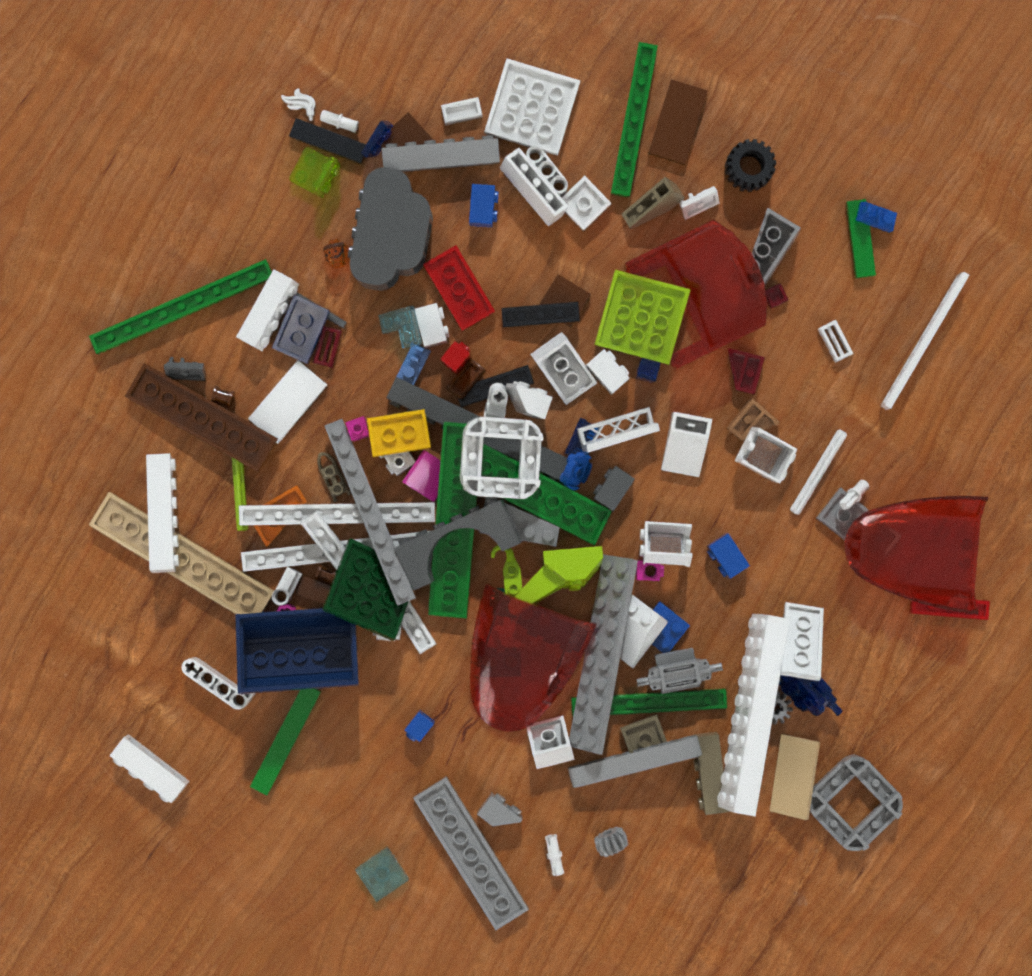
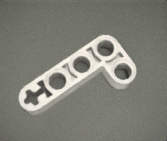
[182,657,256,709]

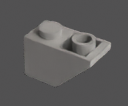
[477,792,523,826]

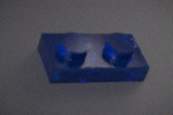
[361,121,393,158]

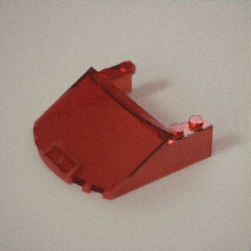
[624,219,768,371]

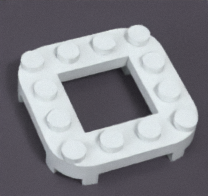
[460,417,543,499]

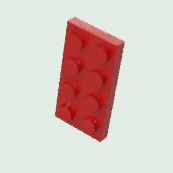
[423,245,495,332]

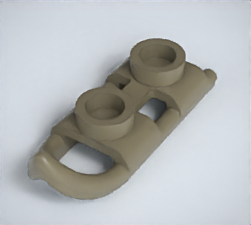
[317,452,351,502]

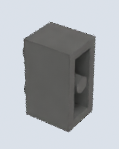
[593,466,635,511]

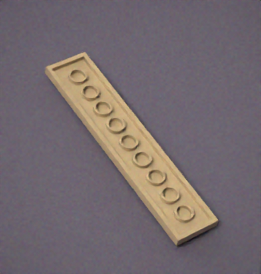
[89,492,274,614]

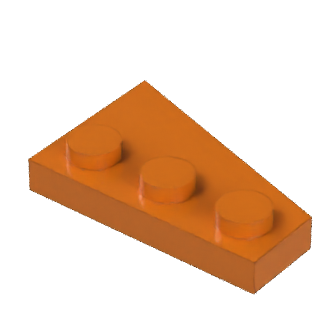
[253,485,307,547]

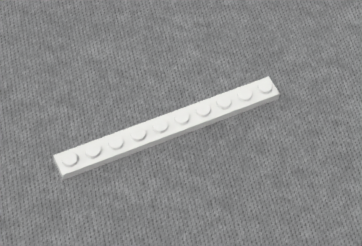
[239,502,435,525]
[241,531,430,572]

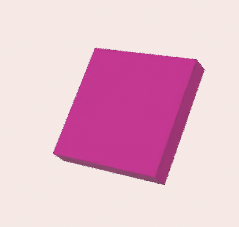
[402,450,441,502]

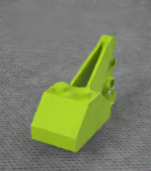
[491,545,603,615]

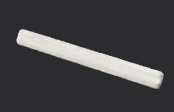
[790,429,847,515]

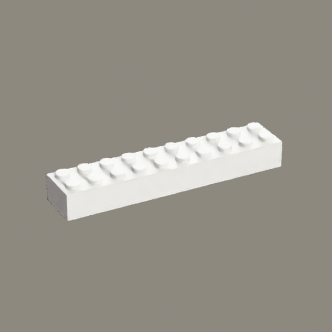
[717,614,790,816]

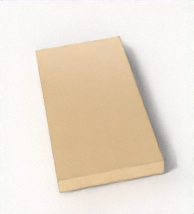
[770,734,820,820]

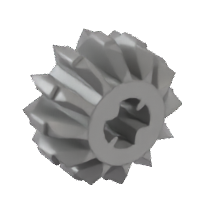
[772,691,793,725]
[594,827,628,857]

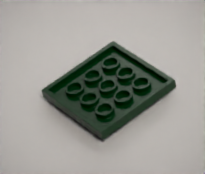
[322,538,413,641]

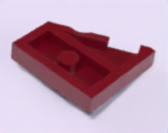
[728,348,765,395]

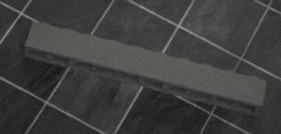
[386,377,567,482]

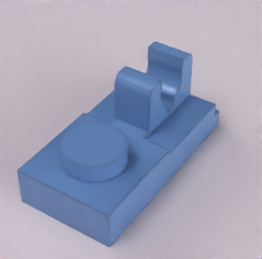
[396,343,431,385]

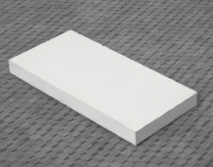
[248,360,328,444]
[780,602,824,681]

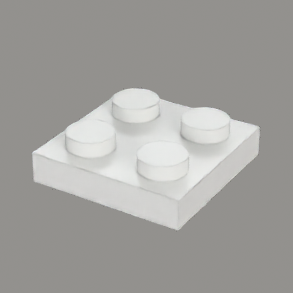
[562,176,611,231]

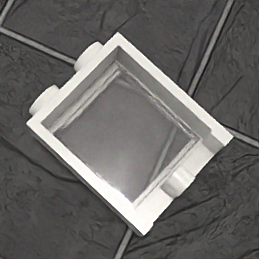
[735,427,797,484]
[640,521,692,567]

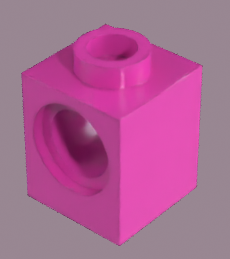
[345,416,369,442]
[635,560,664,581]

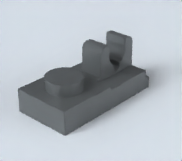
[164,357,206,381]

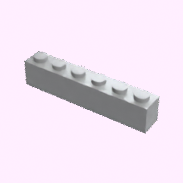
[382,135,500,172]

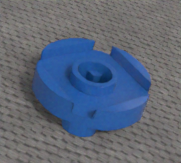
[560,452,592,491]

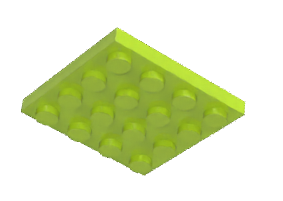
[595,270,690,365]

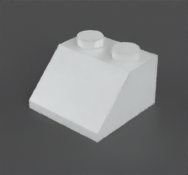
[526,716,575,769]

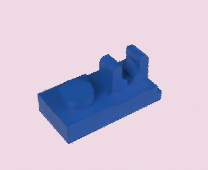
[856,202,897,233]

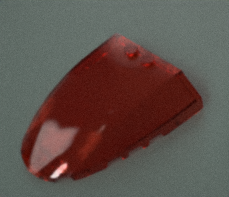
[844,496,988,615]
[470,583,597,732]

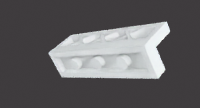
[577,407,660,453]

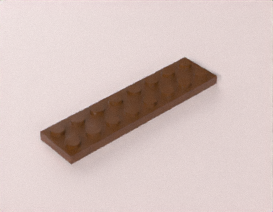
[125,363,278,472]

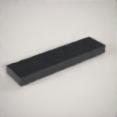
[289,118,368,164]
[501,301,580,327]
[458,365,534,408]

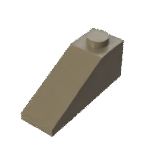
[622,177,685,229]

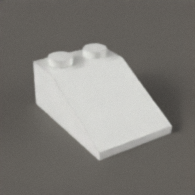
[530,332,597,405]
[620,595,668,668]

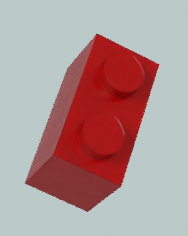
[440,341,471,375]

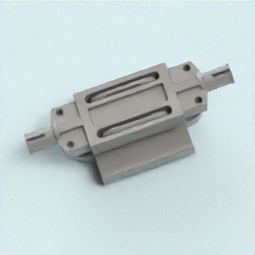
[636,648,723,694]

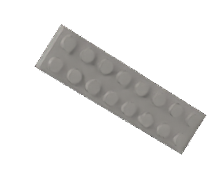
[413,776,529,930]

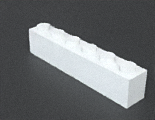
[146,453,179,573]

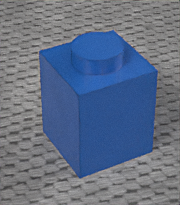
[404,710,435,742]

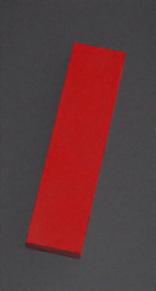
[910,594,990,620]

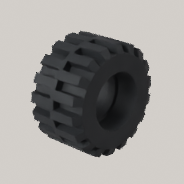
[725,139,776,192]

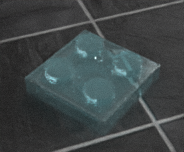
[355,846,409,902]

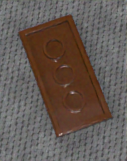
[648,79,708,165]

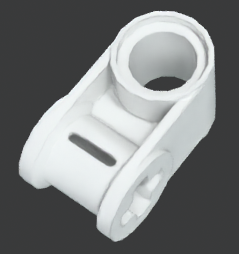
[484,383,508,418]

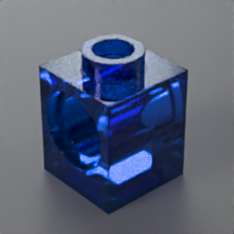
[635,358,661,383]

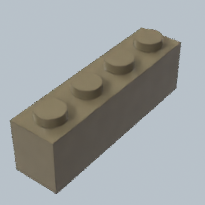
[693,732,729,815]

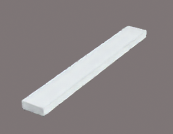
[881,272,969,410]

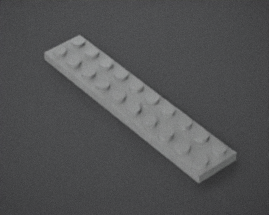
[569,555,638,754]

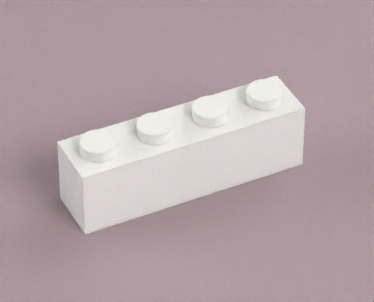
[500,148,569,226]
[236,270,299,351]
[110,734,190,803]

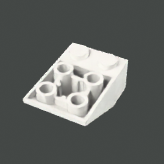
[661,412,712,477]

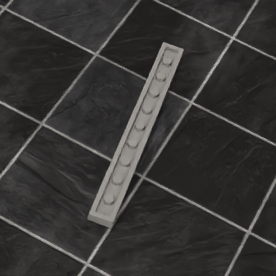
[325,419,416,606]

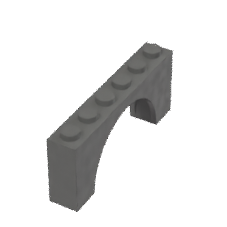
[394,497,522,591]

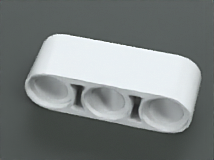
[526,146,568,197]

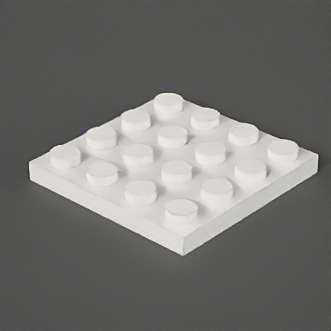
[484,59,580,156]

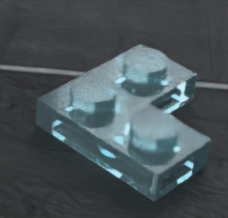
[378,306,422,349]

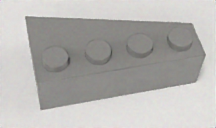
[741,208,801,297]
[479,497,560,547]

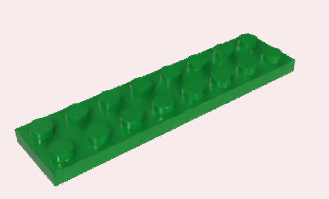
[458,444,612,545]

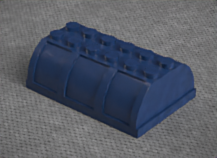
[235,608,359,695]

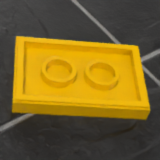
[367,409,431,457]

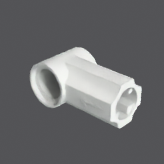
[272,567,303,606]

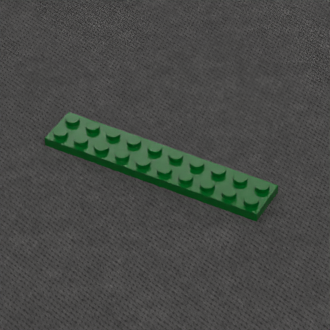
[428,422,477,619]

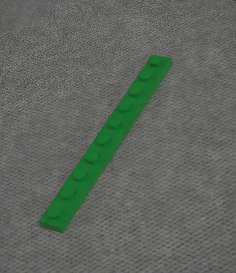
[89,259,272,354]

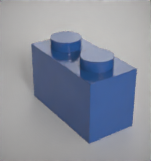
[469,184,499,228]
[707,533,750,579]

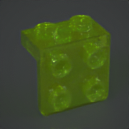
[289,147,340,198]

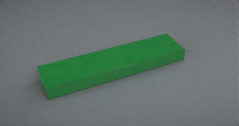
[846,199,876,279]

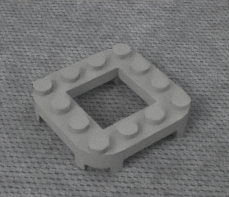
[810,754,903,851]

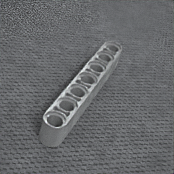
[567,735,702,788]

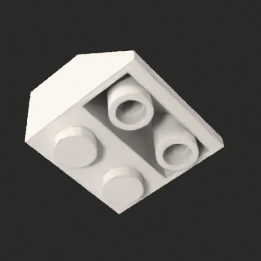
[505,381,553,419]

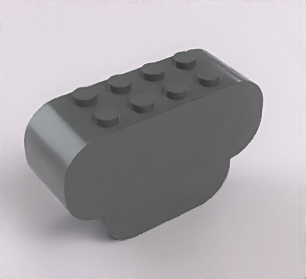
[348,167,433,291]

